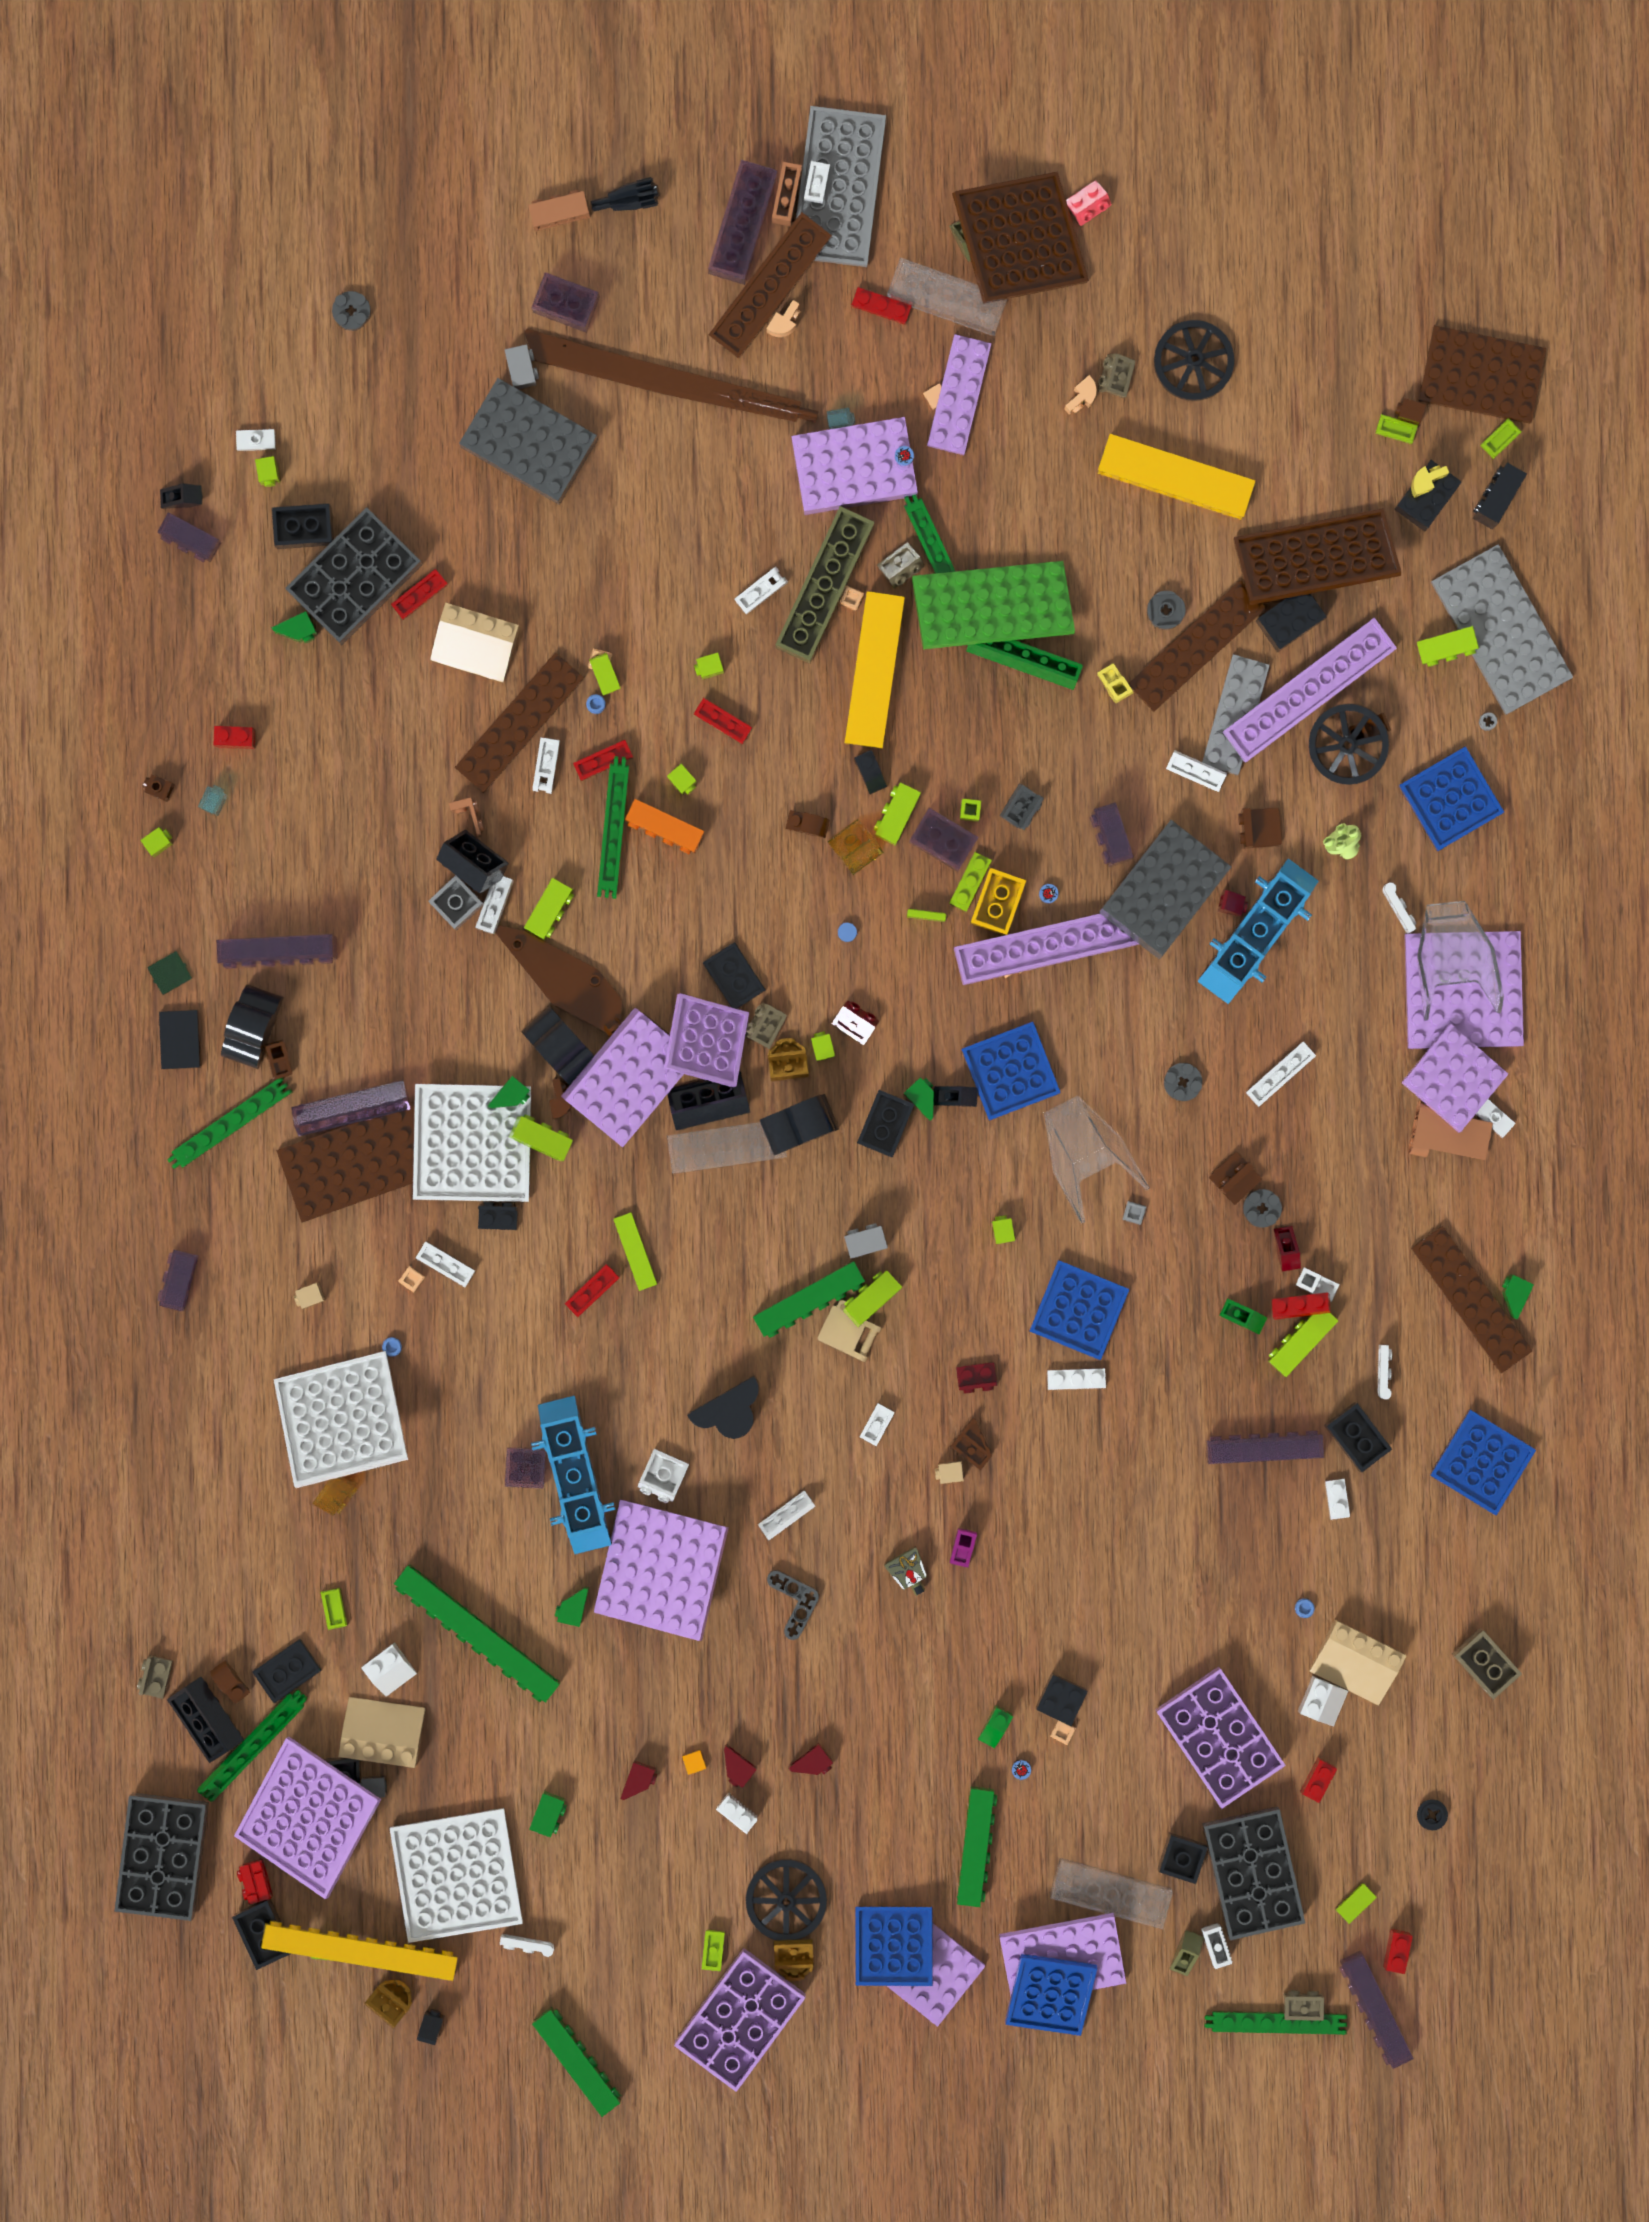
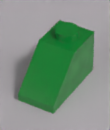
[271,611,318,643]
[487,1076,530,1109]
[903,1077,934,1121]
[1501,1275,1534,1319]
[1219,1298,1268,1335]
[555,1587,589,1627]
[978,1705,1013,1748]

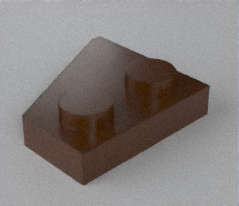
[950,1418,992,1471]

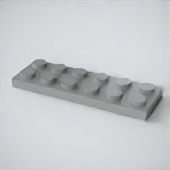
[1202,654,1270,775]

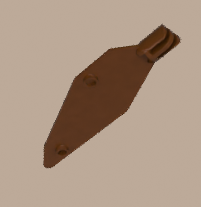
[495,925,622,1037]

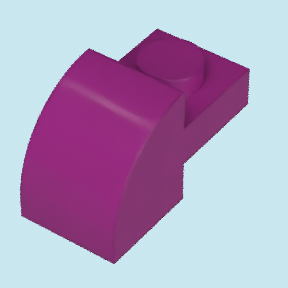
[950,1528,977,1568]

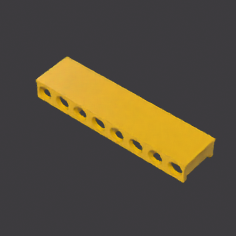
[1098,434,1255,520]
[845,591,905,749]

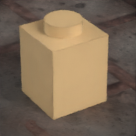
[294,1283,326,1309]
[935,1461,963,1484]

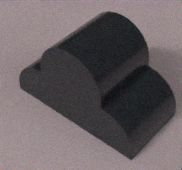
[221,984,284,1069]
[521,1006,594,1086]
[760,1094,839,1156]
[687,1375,759,1439]

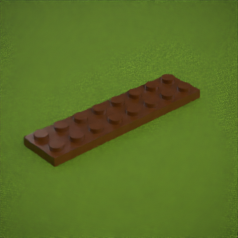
[708,212,832,359]
[1128,580,1266,712]
[454,653,584,793]
[1411,1226,1532,1373]

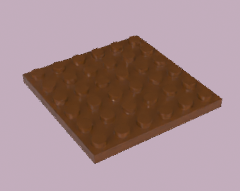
[952,171,1089,304]

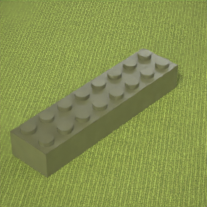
[775,506,875,664]

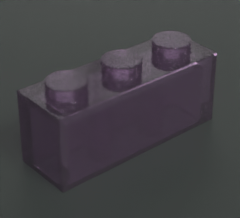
[157,512,221,563]
[157,1250,199,1311]

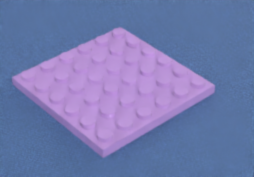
[1405,931,1524,1049]
[594,1500,729,1641]
[234,1737,381,1899]

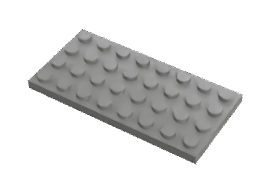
[796,106,886,267]
[1431,544,1573,715]

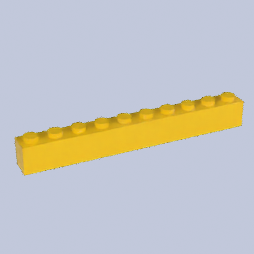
[261,1921,457,1981]

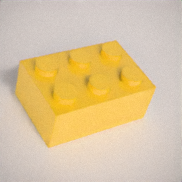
[970,868,1026,936]

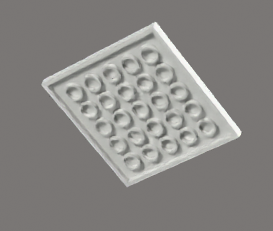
[413,1084,531,1202]
[274,1351,409,1488]
[390,1808,523,1943]

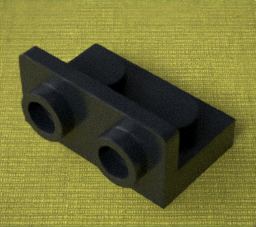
[478,1202,518,1230]

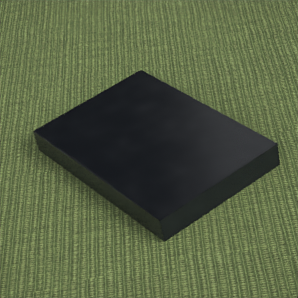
[703,942,766,1009]
[159,1010,201,1069]
[252,1638,322,1703]

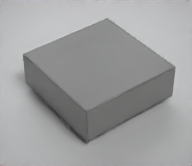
[1122,1201,1146,1225]

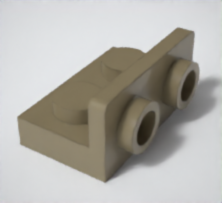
[1098,353,1135,398]
[877,542,924,588]
[745,1002,787,1049]
[137,1655,173,1699]
[1283,1990,1324,2021]

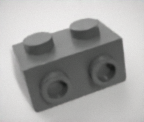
[999,783,1044,830]

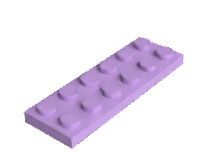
[927,334,991,455]

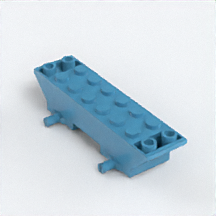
[1197,858,1319,1004]
[531,1396,615,1554]

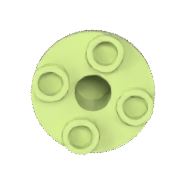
[1323,823,1361,859]

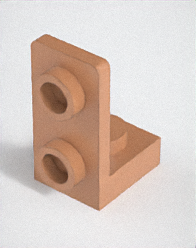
[449,798,484,837]

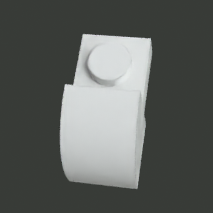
[1296,1268,1340,1302]

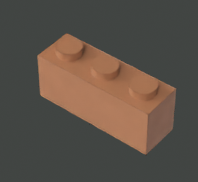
[772,162,802,227]
[528,190,590,231]

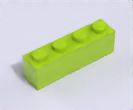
[1268,1313,1338,1377]

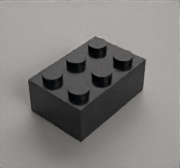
[1394,460,1462,532]
[1473,462,1527,530]
[272,504,334,549]
[1255,594,1327,653]
[436,829,509,893]
[857,1090,914,1158]
[1324,1402,1392,1473]
[232,1899,291,1970]

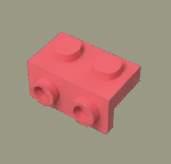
[1066,180,1112,226]

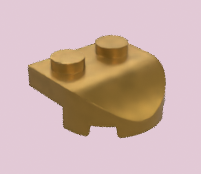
[768,1038,809,1082]
[774,1939,813,1981]
[364,1980,412,2028]

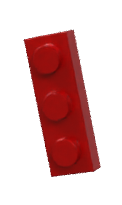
[851,287,912,325]
[391,569,448,620]
[693,698,752,745]
[573,740,633,781]
[565,1264,620,1318]
[1272,1292,1331,1320]

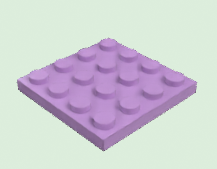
[664,993,749,1087]
[1401,1024,1508,1133]
[887,1923,985,2027]

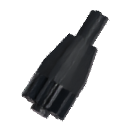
[591,177,660,212]

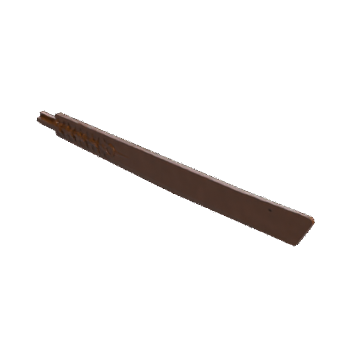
[525,329,819,422]

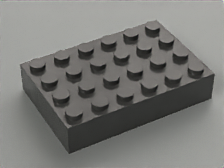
[459,378,598,505]
[285,507,423,645]
[1099,820,1232,959]
[114,1793,209,1921]
[1202,1806,1305,1940]

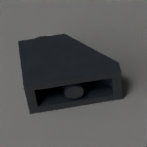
[160,483,203,509]
[854,750,887,795]
[933,1086,977,1107]
[417,2009,445,2045]

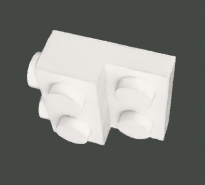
[637,1449,689,1503]

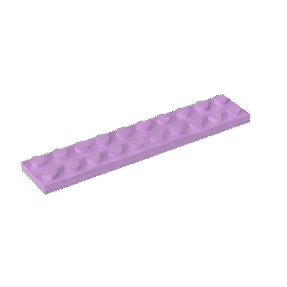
[1223,618,1397,762]
[954,914,1140,985]

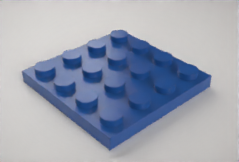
[1399,746,1504,852]
[961,1022,1061,1121]
[1029,1260,1129,1360]
[1430,1409,1536,1516]
[855,1907,933,1986]
[1005,1954,1097,2036]

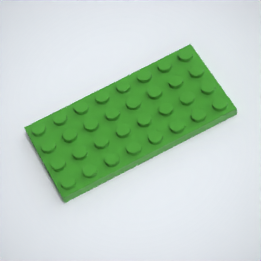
[912,561,1075,649]

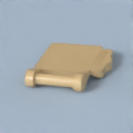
[818,1300,882,1363]

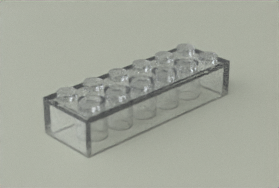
[887,257,1008,336]
[667,1122,787,1174]
[1050,1858,1173,1929]

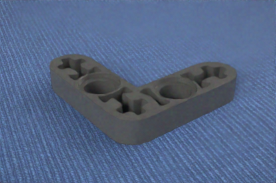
[767,1570,819,1640]

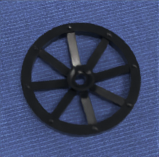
[1154,320,1234,401]
[1309,704,1390,785]
[746,1859,827,1941]

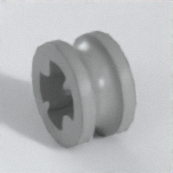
[1479,713,1497,731]

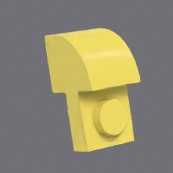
[1411,465,1449,498]
[1097,663,1133,703]

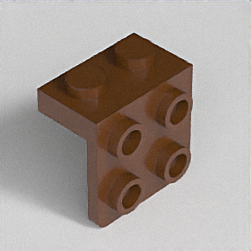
[1238,808,1282,849]

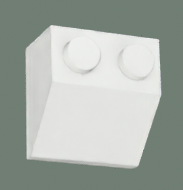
[361,1642,417,1696]
[1298,1676,1348,1727]

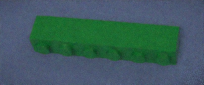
[966,640,1083,690]
[753,1261,865,1338]
[957,1786,997,1907]
[532,2007,622,2117]

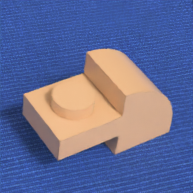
[767,300,801,337]
[1064,375,1096,415]

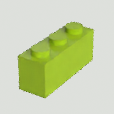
[1417,626,1479,667]
[874,782,921,846]
[524,878,574,940]
[508,1114,573,1161]
[843,1271,902,1328]

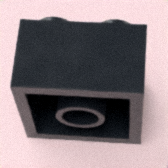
[1035,1673,1088,1726]
[1157,1832,1208,1884]

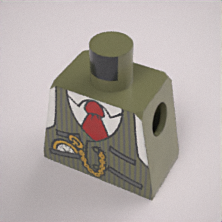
[884,1546,927,1596]

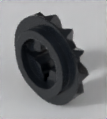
[1417,1799,1448,1831]

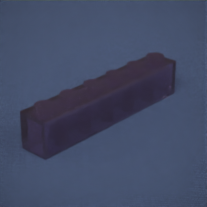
[291,1080,410,1137]
[1206,1431,1324,1464]
[1339,1951,1414,2069]

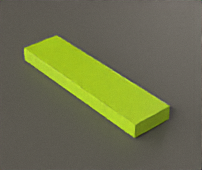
[613,1212,657,1291]

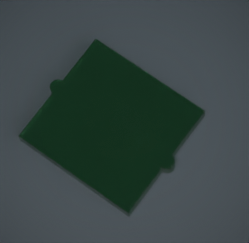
[148,951,192,995]

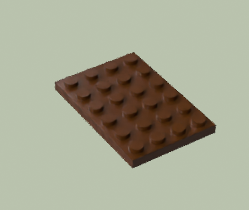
[1418,325,1546,424]

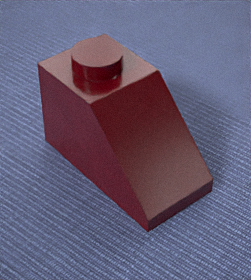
[1217,890,1248,917]
[1273,1226,1301,1272]
[788,1743,833,1775]
[724,1744,757,1788]
[620,1760,658,1800]

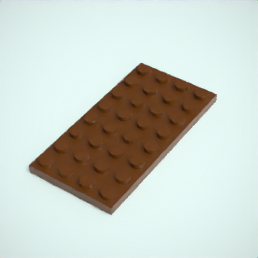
[1234,508,1401,605]
[276,1101,415,1223]

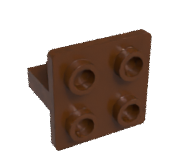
[1209,1152,1262,1205]

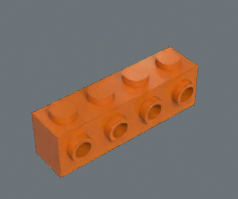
[625,799,705,855]

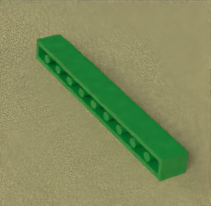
[394,1564,561,1703]

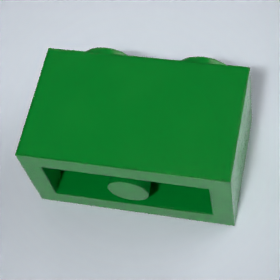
[529,1791,567,1838]

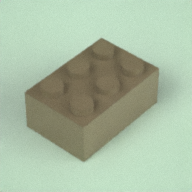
[1452,1629,1522,1700]

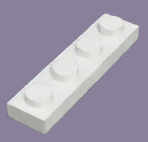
[1246,1042,1316,1107]

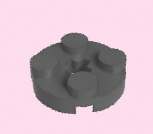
[332,291,371,331]
[1147,591,1186,630]
[1164,1063,1202,1101]
[1243,1189,1282,1228]

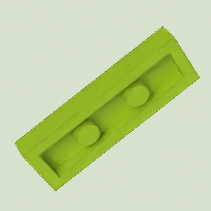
[949,852,992,912]

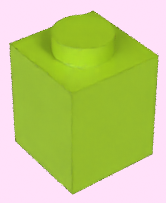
[255,456,280,487]
[694,653,724,680]
[667,764,697,795]
[960,799,981,822]
[140,827,173,857]
[811,1031,835,1061]
[992,1215,1015,1244]

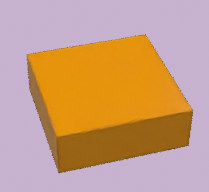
[682,1750,707,1775]

